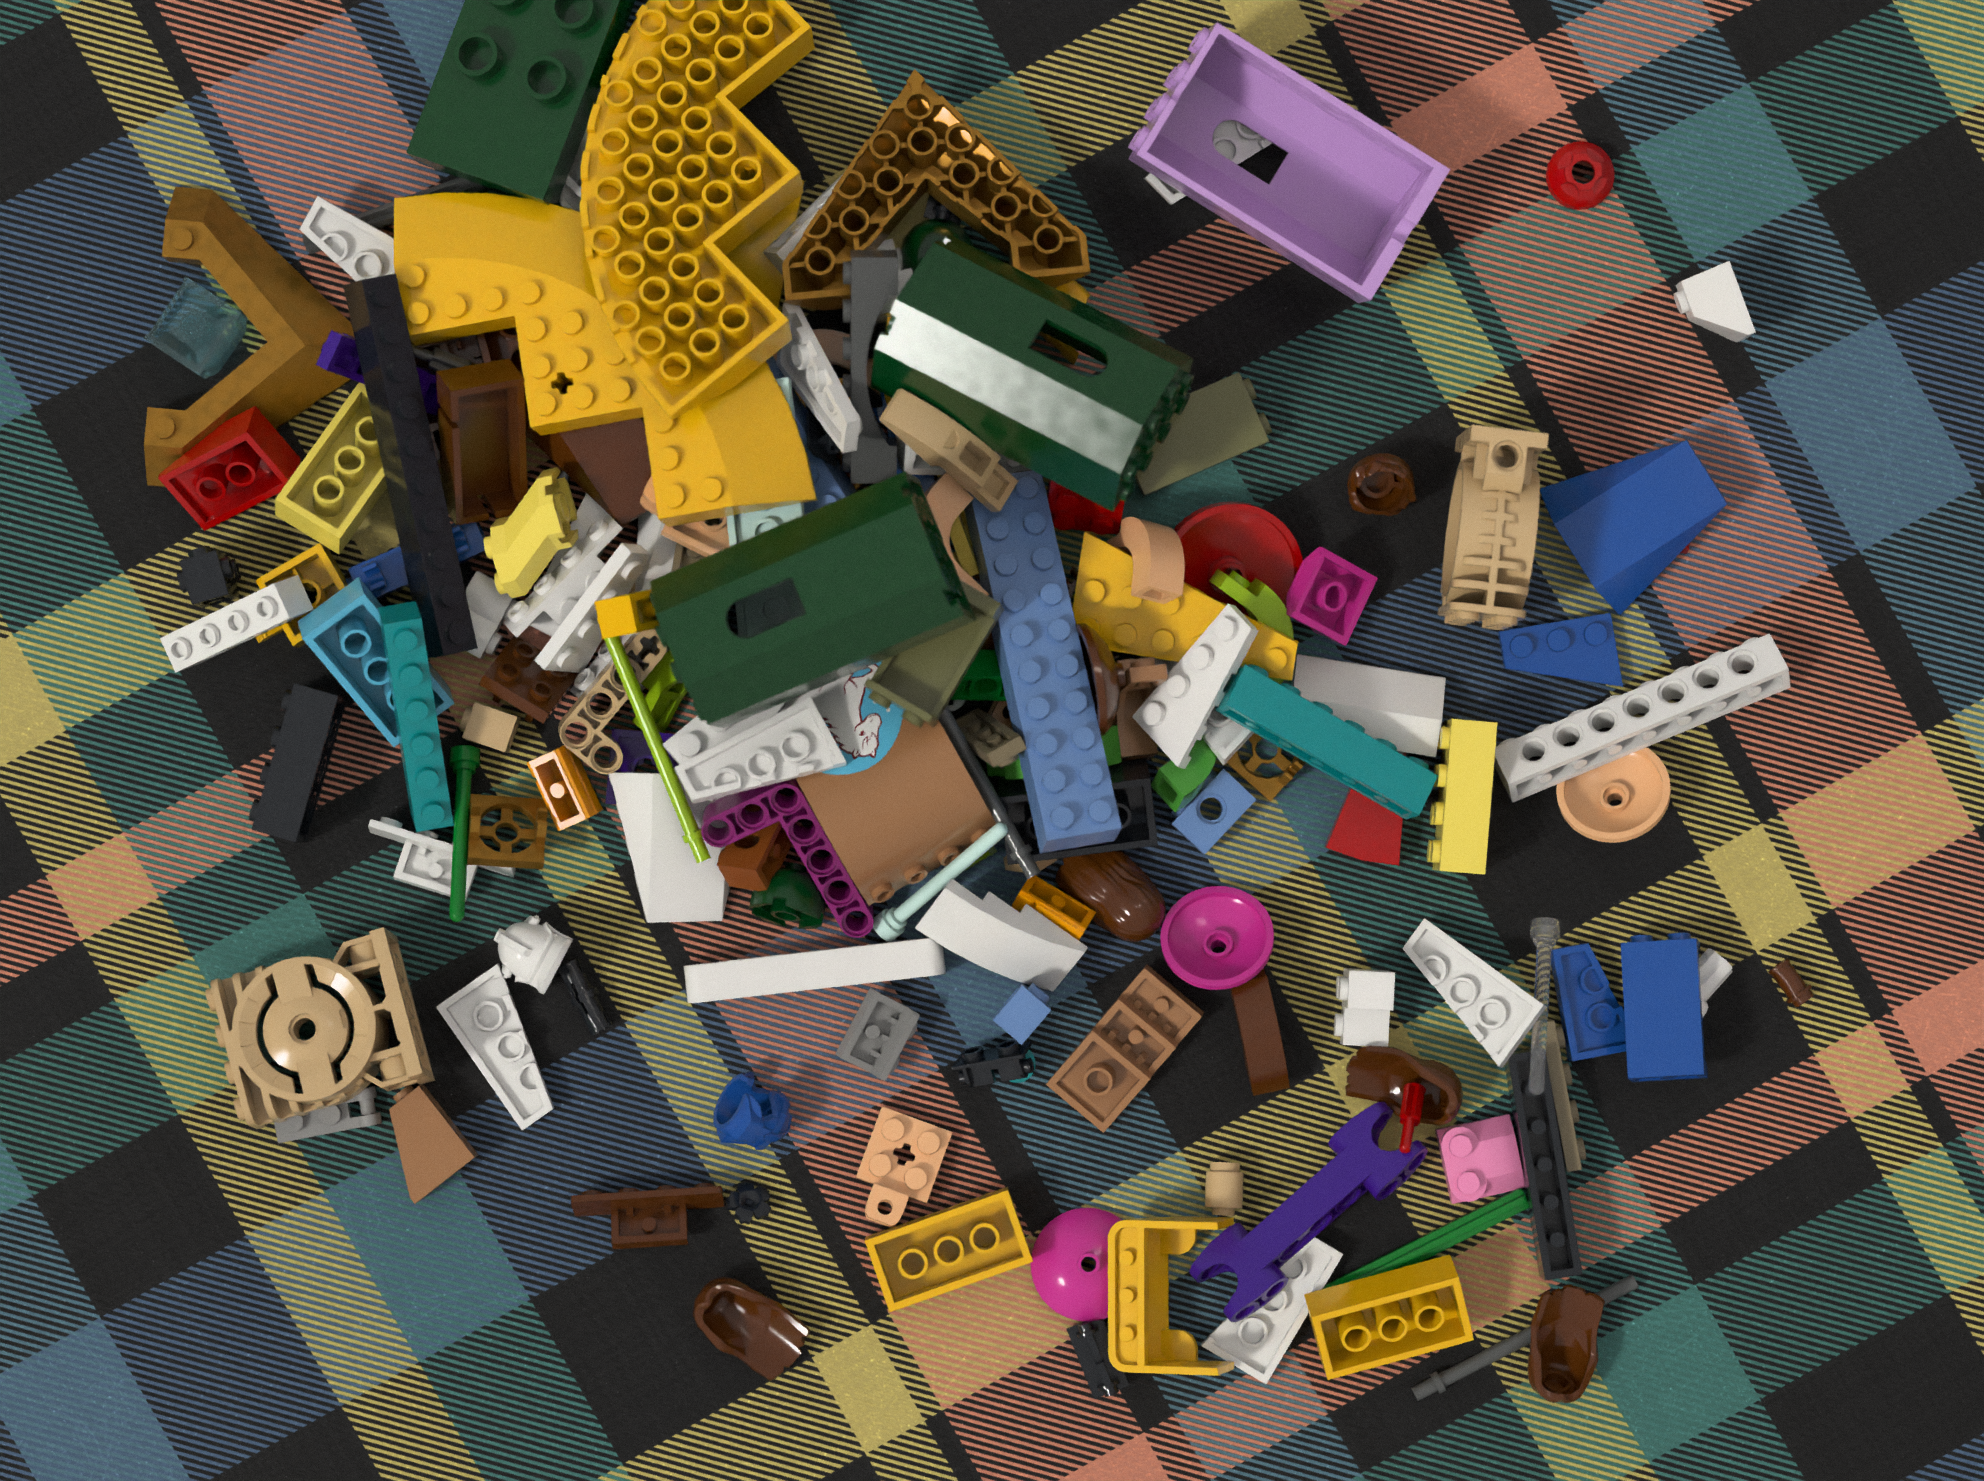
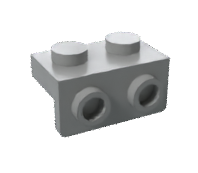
[835,988,920,1081]

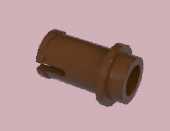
[1768,958,1814,1008]

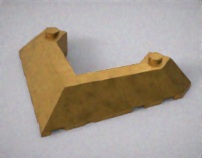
[782,69,1090,311]
[144,186,354,487]

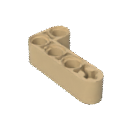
[558,628,667,775]

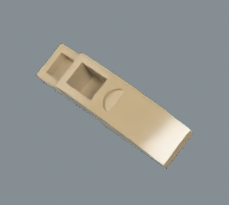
[879,389,1018,512]

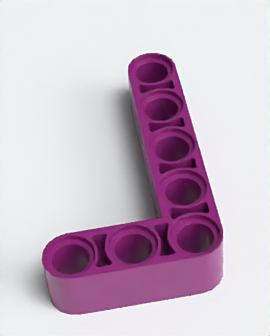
[701,778,874,938]

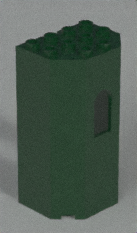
[871,235,1194,512]
[650,471,976,728]

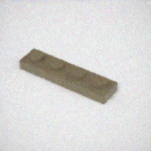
[956,707,1027,767]
[1535,1019,1586,1172]

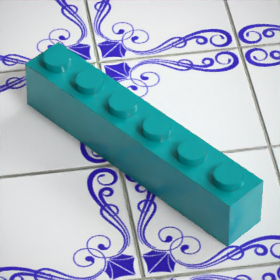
[378,601,454,832]
[1214,664,1438,819]

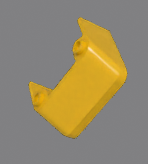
[1108,1216,1234,1376]

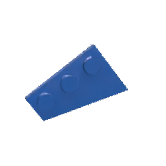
[1498,613,1623,687]
[1548,943,1626,1061]

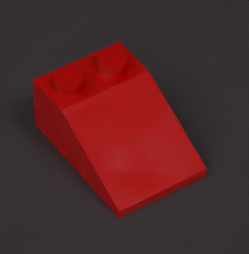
[158,406,301,531]

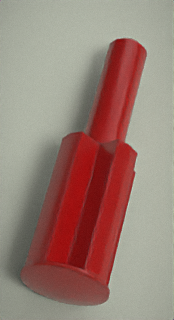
[1399,1082,1426,1153]

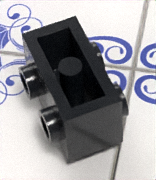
[177,546,241,608]

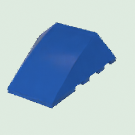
[1540,440,1728,615]

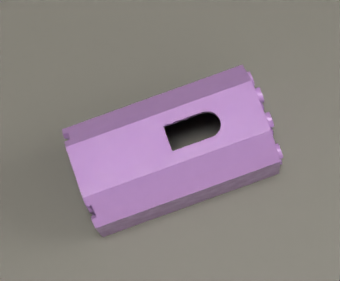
[1128,23,1451,303]

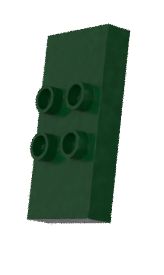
[406,0,635,205]

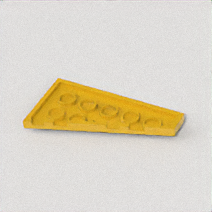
[1072,531,1298,681]

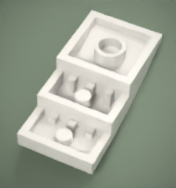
[915,878,1088,991]

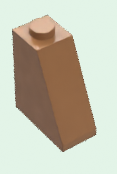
[389,1084,478,1204]

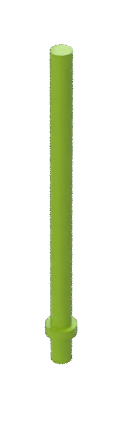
[604,636,711,863]

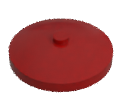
[1173,501,1303,618]

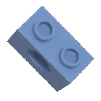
[1170,768,1257,855]
[993,982,1051,1045]

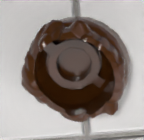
[1347,453,1416,516]

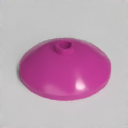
[1160,886,1274,990]
[1031,1208,1121,1321]

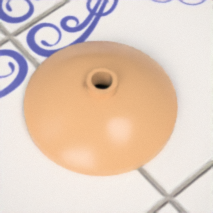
[1556,747,1671,843]

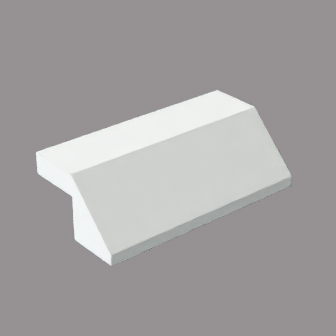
[1292,654,1446,757]

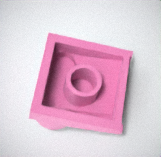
[1435,1114,1525,1204]

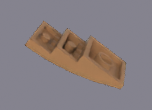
[1046,964,1205,1133]

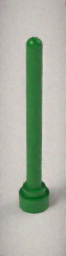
[449,745,480,922]

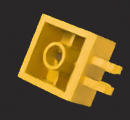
[255,543,347,648]

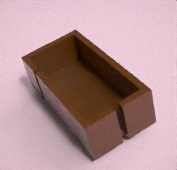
[436,358,528,525]

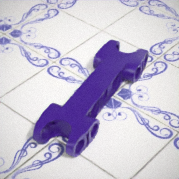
[1189,1102,1428,1322]

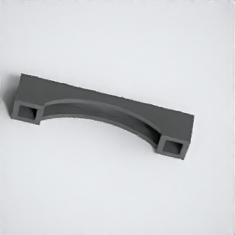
[842,250,898,484]

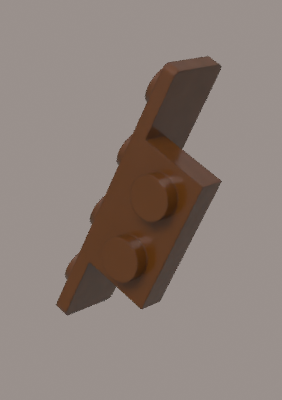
[571,1183,725,1249]

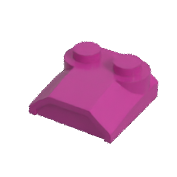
[1287,546,1378,646]

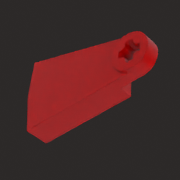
[1324,751,1406,866]

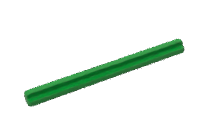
[1323,1188,1529,1289]

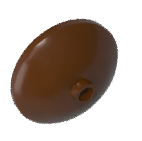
[1076,623,1126,736]

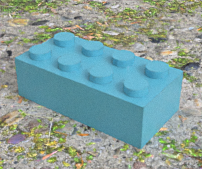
[298,577,454,747]

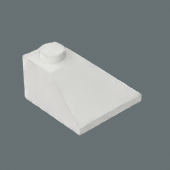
[1673,261,1756,343]

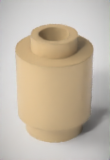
[1205,1162,1244,1216]

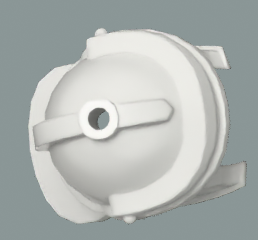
[493,915,573,994]

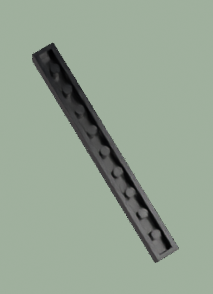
[343,274,478,658]

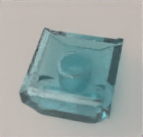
[144,276,247,380]

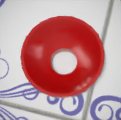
[1546,141,1614,210]

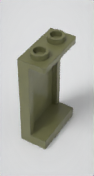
[1135,372,1272,498]
[864,580,1004,728]

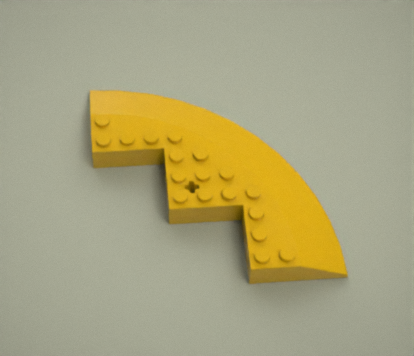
[580,0,815,420]
[394,192,817,527]

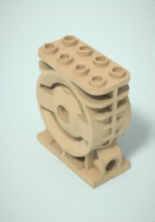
[1438,425,1549,630]
[205,927,435,1129]

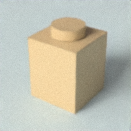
[459,702,521,753]

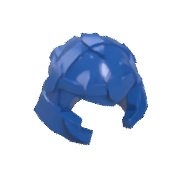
[713,1071,792,1150]

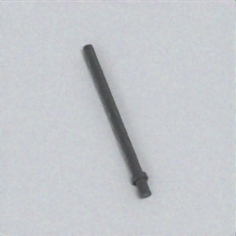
[939,706,1041,879]
[1411,1274,1639,1401]

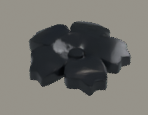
[725,1181,771,1225]

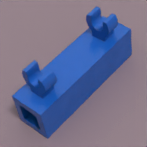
[346,522,485,600]

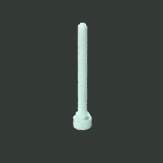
[873,822,1008,942]

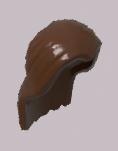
[1055,850,1166,942]
[1345,1046,1463,1125]
[693,1277,810,1381]
[1527,1284,1605,1403]

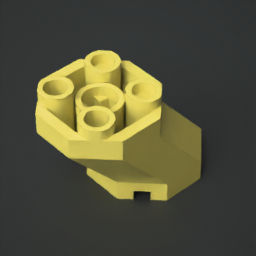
[484,467,578,598]

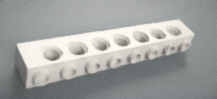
[1494,633,1791,803]

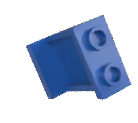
[1620,933,1708,1082]

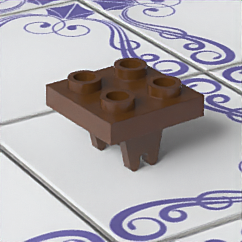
[479,635,579,724]

